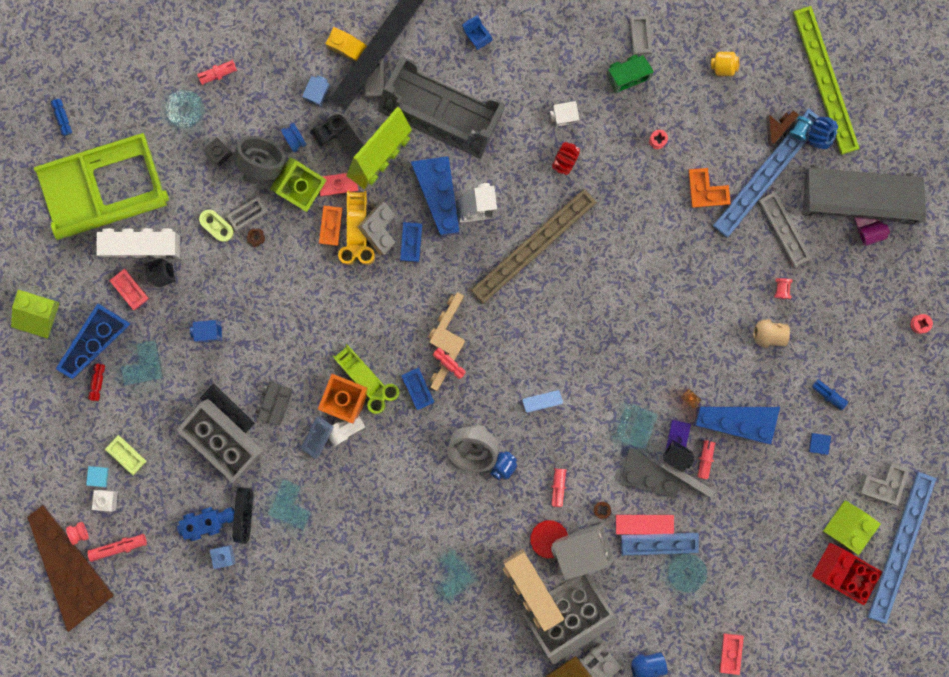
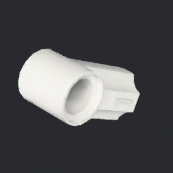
[329,415,365,447]

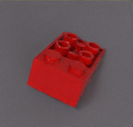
[812,543,882,606]

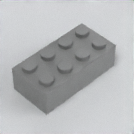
[177,399,264,483]

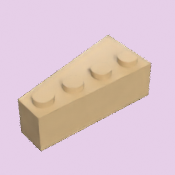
[502,549,565,632]

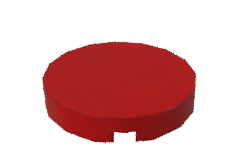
[530,520,568,558]

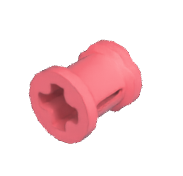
[649,130,668,149]
[774,278,793,299]

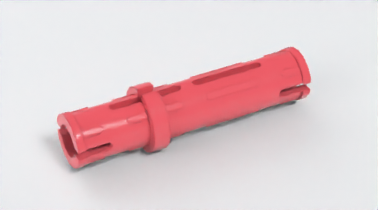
[87,534,147,562]

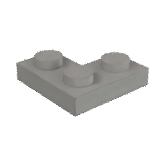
[358,201,395,255]
[860,463,910,506]

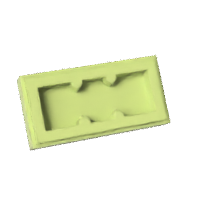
[105,435,147,475]

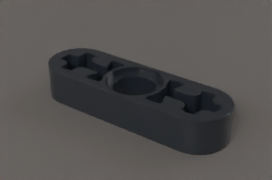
[232,487,253,544]

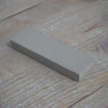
[661,461,715,498]

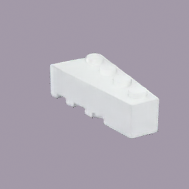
[456,183,497,223]
[97,228,180,259]

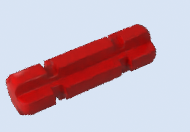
[88,363,105,401]

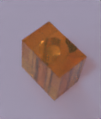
[680,388,701,409]

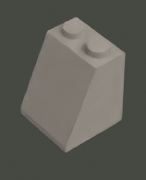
[551,523,615,580]

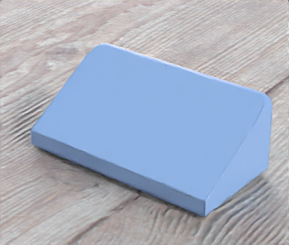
[522,390,563,413]

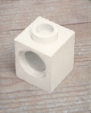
[550,101,579,127]
[92,490,118,512]

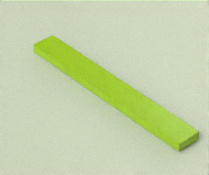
[792,6,860,155]

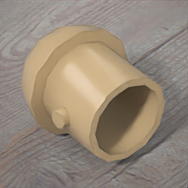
[753,319,790,348]

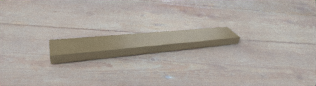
[471,189,597,304]

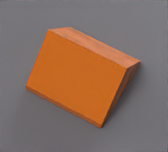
[318,374,367,424]

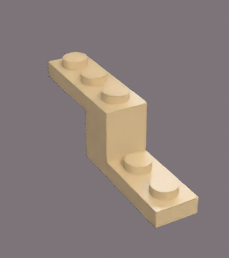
[428,292,465,391]

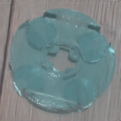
[166,89,205,128]
[668,553,707,593]

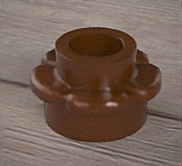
[246,228,265,247]

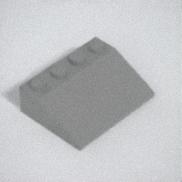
[520,574,619,664]

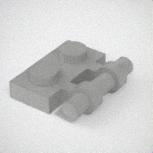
[579,643,622,677]

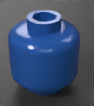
[490,451,517,480]

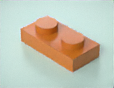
[319,205,343,246]

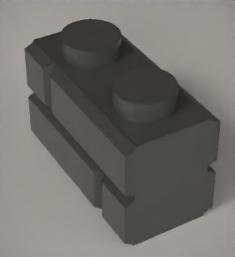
[255,382,293,425]

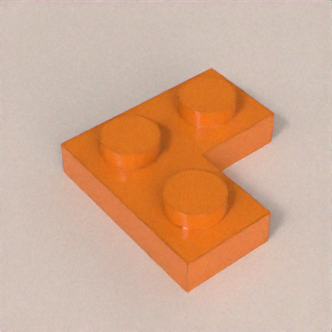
[688,168,731,208]

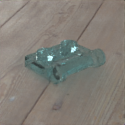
[612,402,658,450]

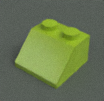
[270,157,327,212]
[11,289,60,339]
[823,500,881,555]

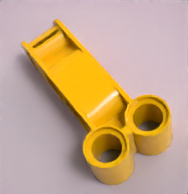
[338,190,375,265]

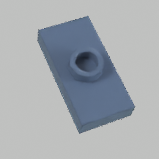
[301,416,334,459]

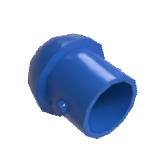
[631,652,668,677]

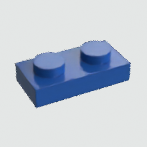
[400,222,423,262]
[401,367,435,410]

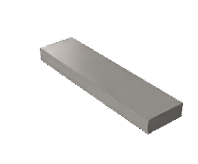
[758,191,812,268]

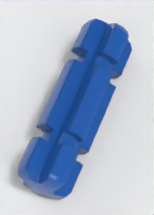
[51,99,72,136]

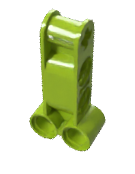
[332,344,400,414]

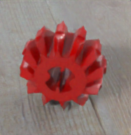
[552,142,580,175]

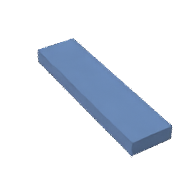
[621,533,699,556]

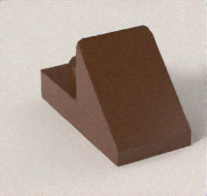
[766,110,799,146]

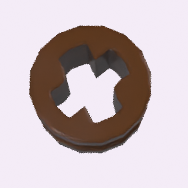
[594,501,611,519]

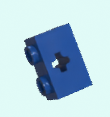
[190,320,223,343]

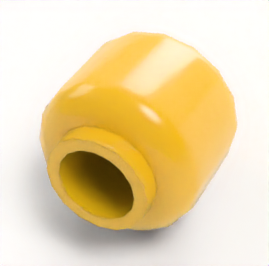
[711,52,739,76]

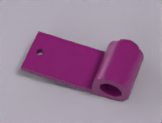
[854,217,890,246]

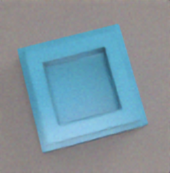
[86,466,109,487]

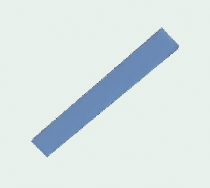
[713,108,819,238]
[867,472,937,624]

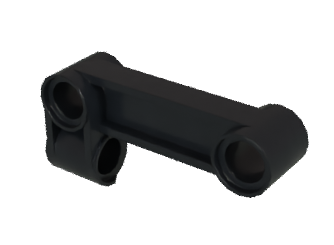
[310,114,380,176]

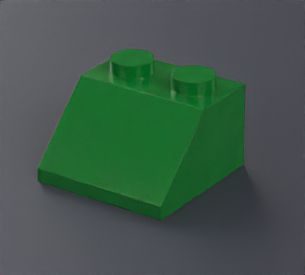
[607,55,654,93]

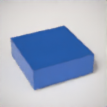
[808,433,831,455]

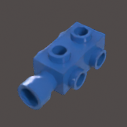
[177,507,234,542]

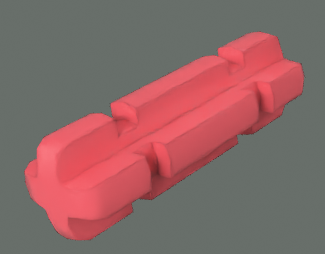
[433,348,466,379]

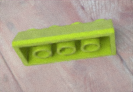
[346,107,412,190]

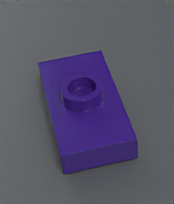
[665,420,691,451]

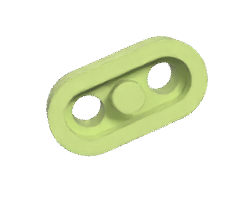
[199,210,234,242]

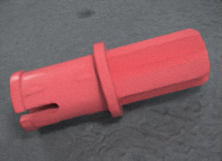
[697,440,716,479]
[551,468,567,507]

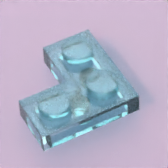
[121,340,164,386]
[268,479,312,530]
[436,548,478,603]

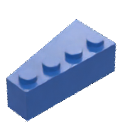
[411,156,460,237]
[56,303,132,379]
[693,407,780,444]

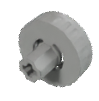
[447,424,500,472]

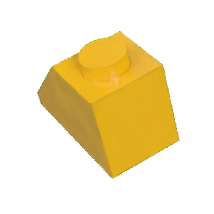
[325,27,367,62]

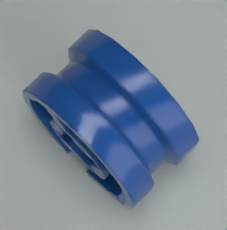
[281,122,307,153]

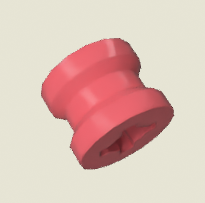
[910,314,933,334]
[66,522,89,545]

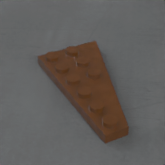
[27,505,115,632]

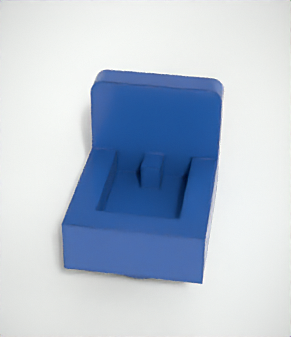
[462,15,493,50]

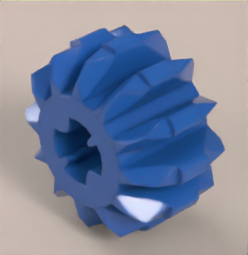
[808,117,838,150]

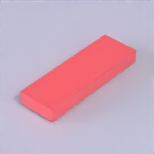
[616,515,674,534]

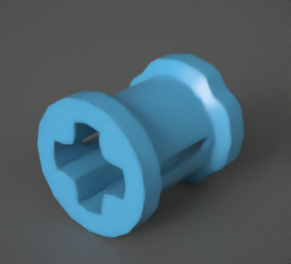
[790,116,814,141]

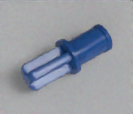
[812,380,848,411]

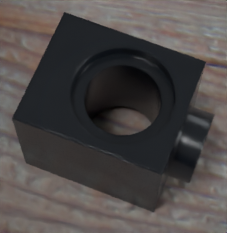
[203,137,233,167]
[145,258,175,287]
[662,440,694,472]

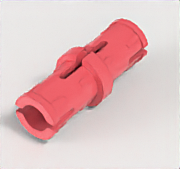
[197,59,237,85]

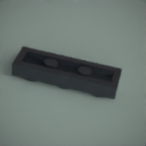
[200,384,255,434]

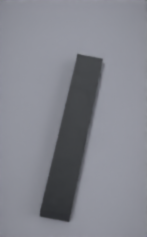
[330,0,424,111]

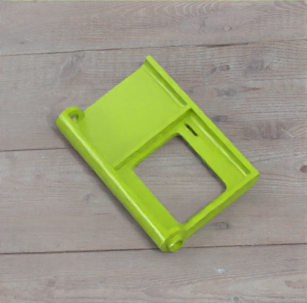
[34,133,170,240]

